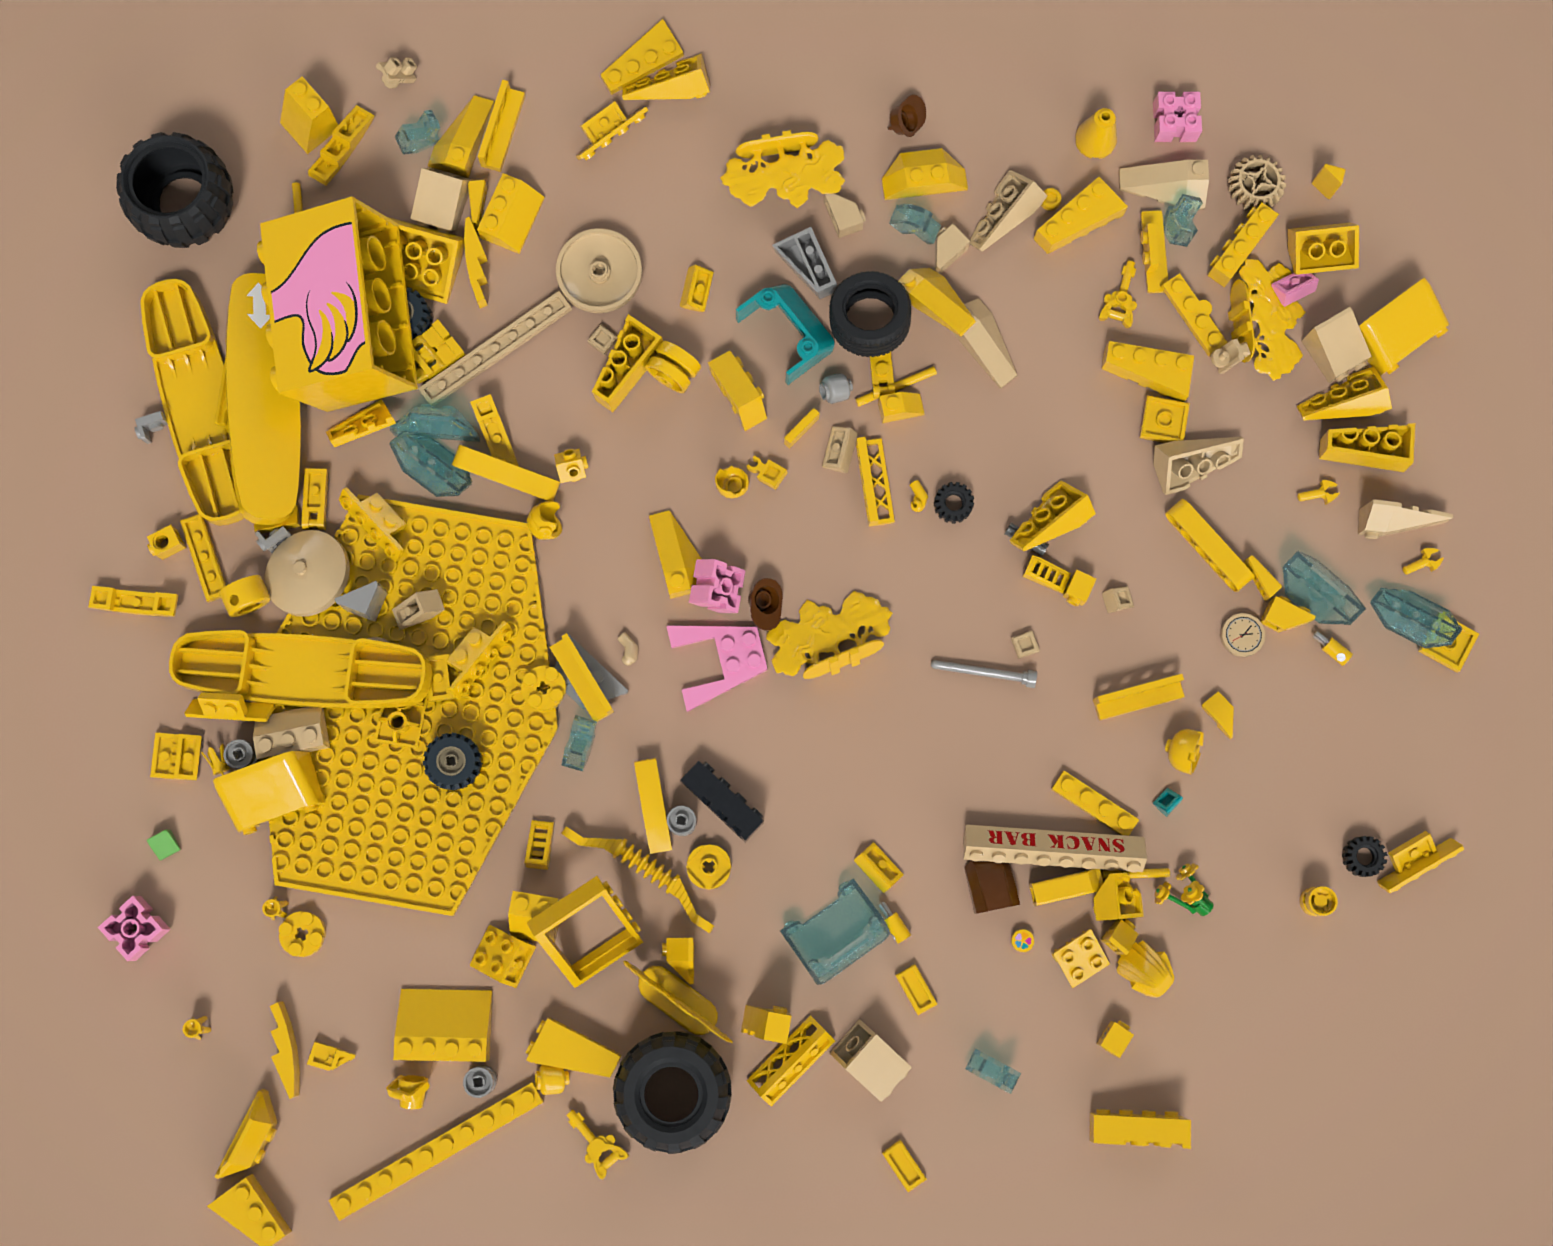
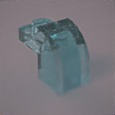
[395,110,440,155]
[1163,194,1203,247]
[889,204,941,244]
[561,715,597,772]
[965,1049,1021,1094]

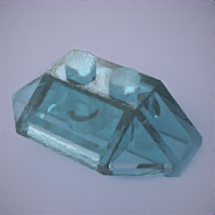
[390,404,480,442]
[389,431,472,497]
[1283,550,1366,625]
[1370,587,1463,649]

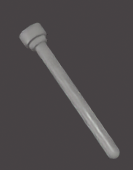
[931,660,1037,688]

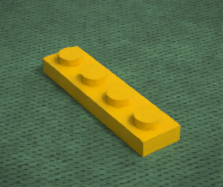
[1051,771,1139,836]

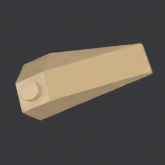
[1119,160,1209,210]
[970,170,1047,252]
[950,298,1017,389]
[1153,437,1244,495]
[1358,499,1453,539]

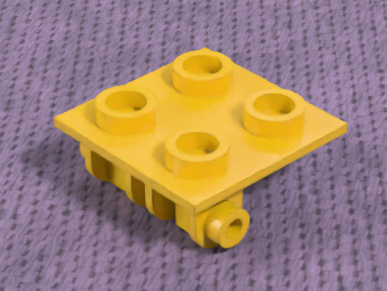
[1051,929,1110,988]

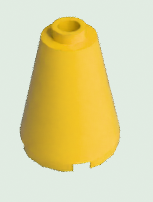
[1076,108,1117,159]

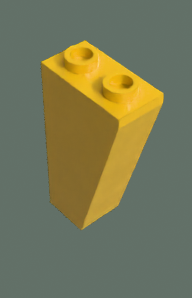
[525,1017,622,1077]

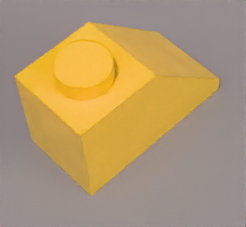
[878,392,925,424]
[1100,919,1139,955]

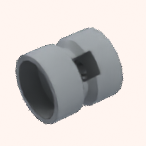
[223,739,260,770]
[667,806,697,836]
[463,1065,497,1098]

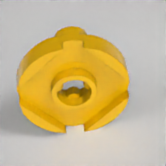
[521,666,566,711]
[686,844,731,890]
[279,911,326,957]

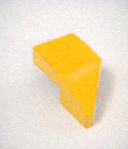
[1202,691,1234,739]
[307,1041,356,1071]

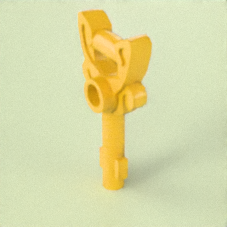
[1098,261,1137,328]
[566,1109,630,1180]

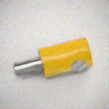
[1313,631,1353,666]
[879,902,911,944]

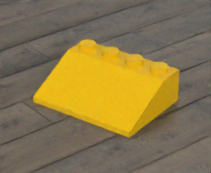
[388,217,465,304]
[393,989,493,1062]

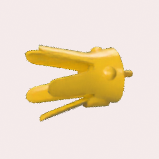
[201,743,230,775]
[262,896,289,920]
[183,1016,211,1040]

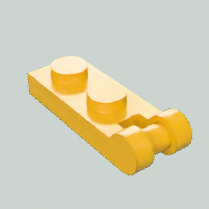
[869,351,895,398]
[302,468,329,530]

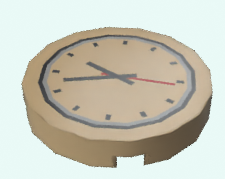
[1220,613,1265,657]

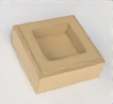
[587,325,618,356]
[1011,631,1040,659]

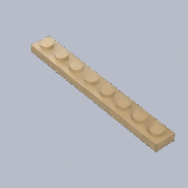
[418,291,572,408]

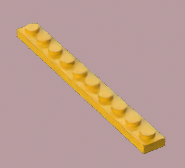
[328,1082,544,1221]

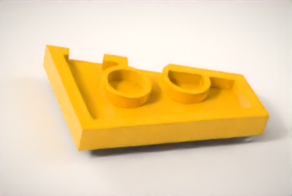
[326,399,396,447]

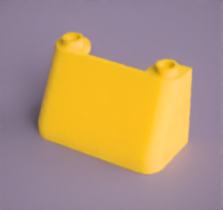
[1359,277,1449,376]
[213,751,325,835]

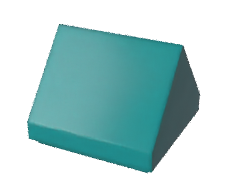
[1153,788,1183,817]

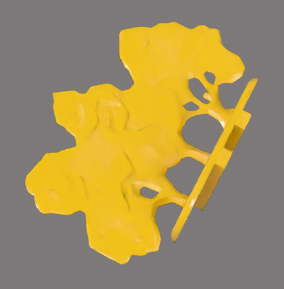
[720,130,845,209]
[1228,259,1306,381]
[766,591,893,679]
[623,961,733,1043]

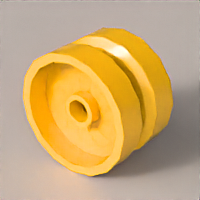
[645,341,701,393]

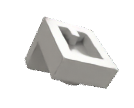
[135,411,168,444]
[255,527,292,554]

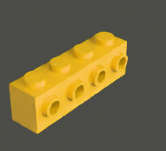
[1207,203,1279,288]

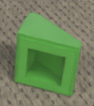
[147,829,181,861]

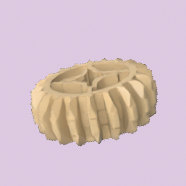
[1228,154,1286,210]

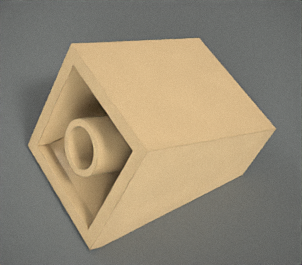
[411,168,474,234]
[1301,307,1371,383]
[829,1019,912,1102]

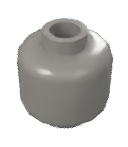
[819,373,853,404]

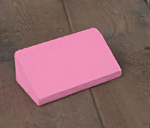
[1272,273,1319,307]

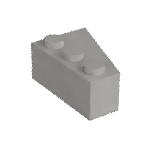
[772,227,838,299]

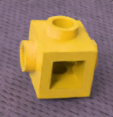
[554,448,589,483]

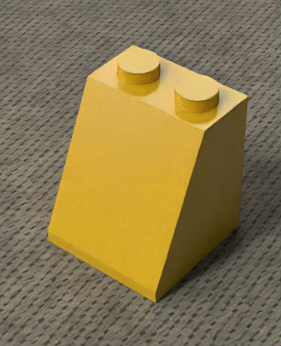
[280,76,338,154]
[508,891,561,943]

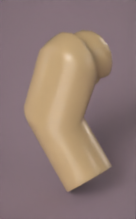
[617,632,638,666]

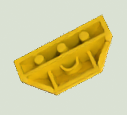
[882,148,968,200]
[214,1089,277,1179]

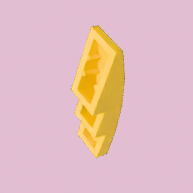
[308,105,374,186]
[464,217,488,308]
[634,758,672,854]
[270,1001,300,1099]

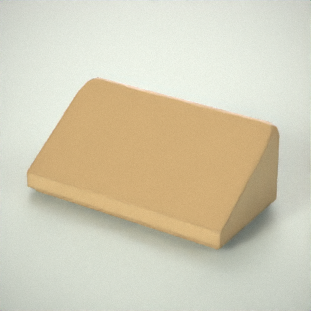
[822,426,857,473]

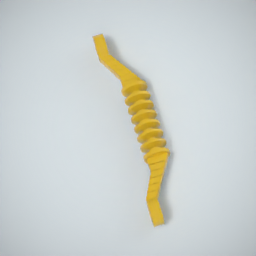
[561,826,715,934]

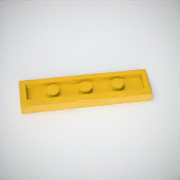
[180,514,227,603]

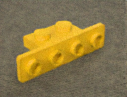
[576,101,648,161]
[1140,211,1168,293]
[339,487,406,562]
[446,621,513,700]
[184,692,275,722]
[1377,831,1464,893]

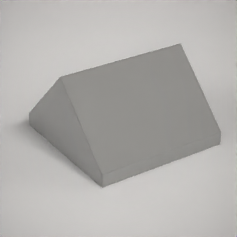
[335,581,387,622]

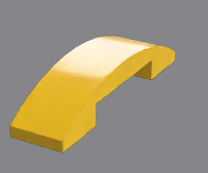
[470,394,519,466]
[88,586,178,617]

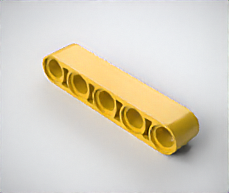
[452,444,560,501]
[1165,499,1254,592]

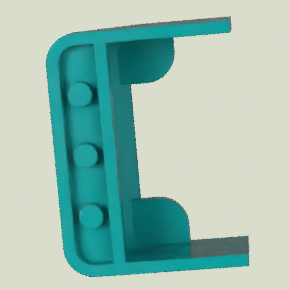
[736,284,835,385]

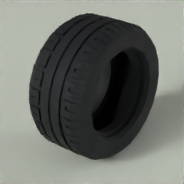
[829,271,911,357]

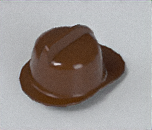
[887,94,926,137]
[748,578,783,631]

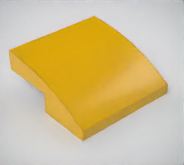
[150,732,202,780]

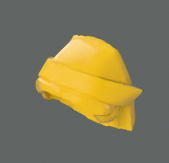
[1116,940,1174,998]

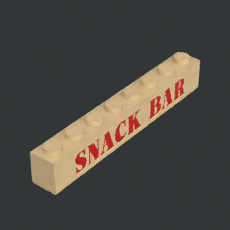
[963,825,1147,872]

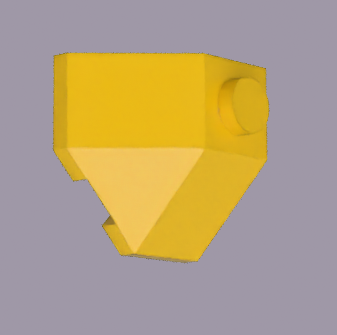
[1093,873,1144,921]
[662,938,694,984]

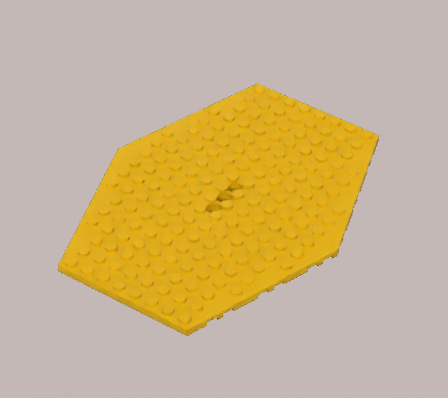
[255,494,558,916]

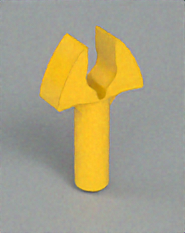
[1297,480,1340,505]
[1402,548,1444,575]

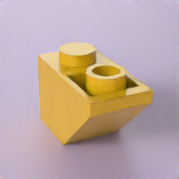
[1260,596,1316,633]

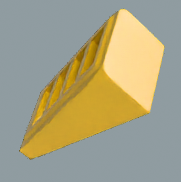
[468,180,487,229]
[1022,555,1071,594]
[1243,555,1282,601]
[524,820,554,870]

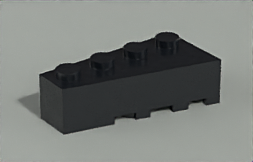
[680,761,764,843]

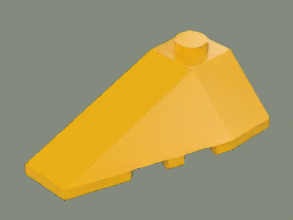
[622,54,710,100]
[428,95,495,178]
[898,268,976,337]
[1297,366,1392,420]
[1010,480,1096,551]

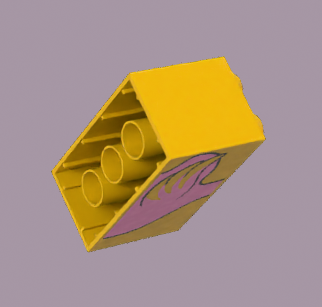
[257,196,418,412]

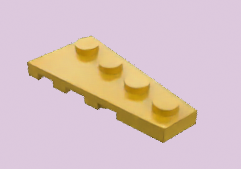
[600,19,684,95]

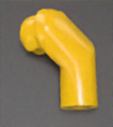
[909,480,928,512]

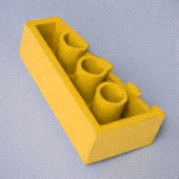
[1034,177,1128,254]
[592,314,663,413]
[1101,341,1194,402]
[1319,423,1416,472]
[1089,1109,1191,1149]

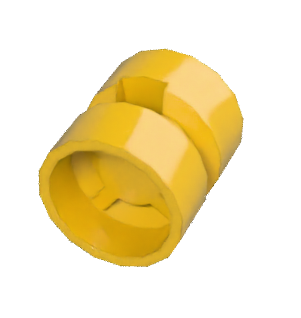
[1300,886,1338,916]

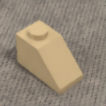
[824,193,865,238]
[935,224,971,274]
[392,589,445,630]

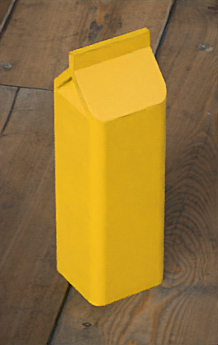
[1029,869,1103,906]

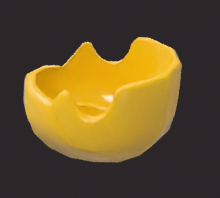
[715,465,749,499]

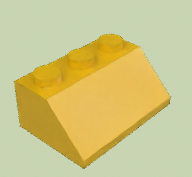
[477,173,545,254]
[1288,222,1359,275]

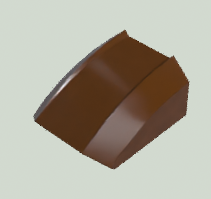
[964,860,1020,914]

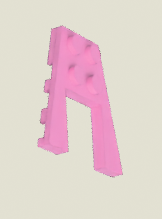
[667,626,767,712]

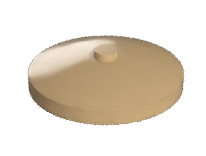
[556,229,642,313]
[265,530,350,617]

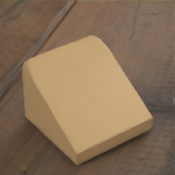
[1102,586,1134,613]

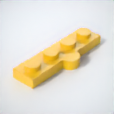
[1160,273,1228,357]

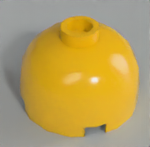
[1165,729,1204,775]

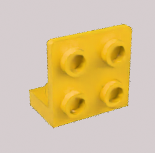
[470,925,536,988]

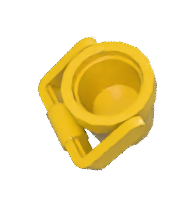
[386,1075,430,1109]

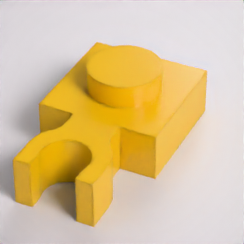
[746,455,788,490]

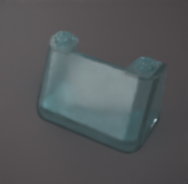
[780,878,890,985]

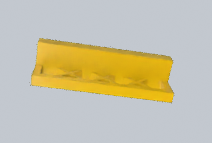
[478,80,525,172]
[856,437,895,527]
[550,633,614,723]
[1093,674,1185,721]
[746,1015,835,1106]

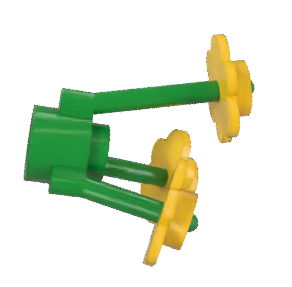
[1154,863,1214,916]

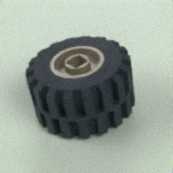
[406,287,433,340]
[423,733,482,790]

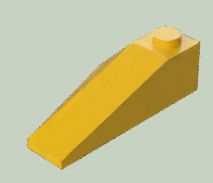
[649,510,702,599]

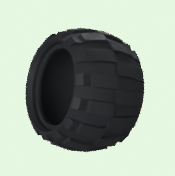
[116,132,234,248]
[613,1031,732,1154]

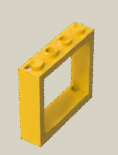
[527,876,643,988]

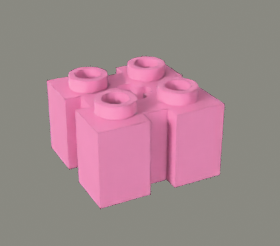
[1153,92,1202,142]
[689,559,746,613]
[98,896,171,961]

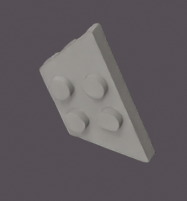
[555,633,629,710]

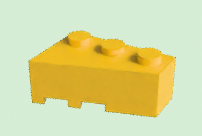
[708,351,767,431]
[741,1005,792,1044]
[207,1174,292,1246]

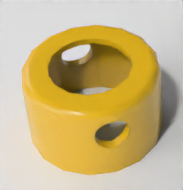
[219,575,271,617]

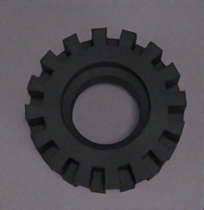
[934,482,974,524]
[1342,836,1388,877]

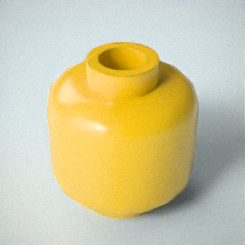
[535,1065,569,1095]

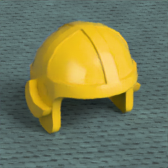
[527,501,562,540]

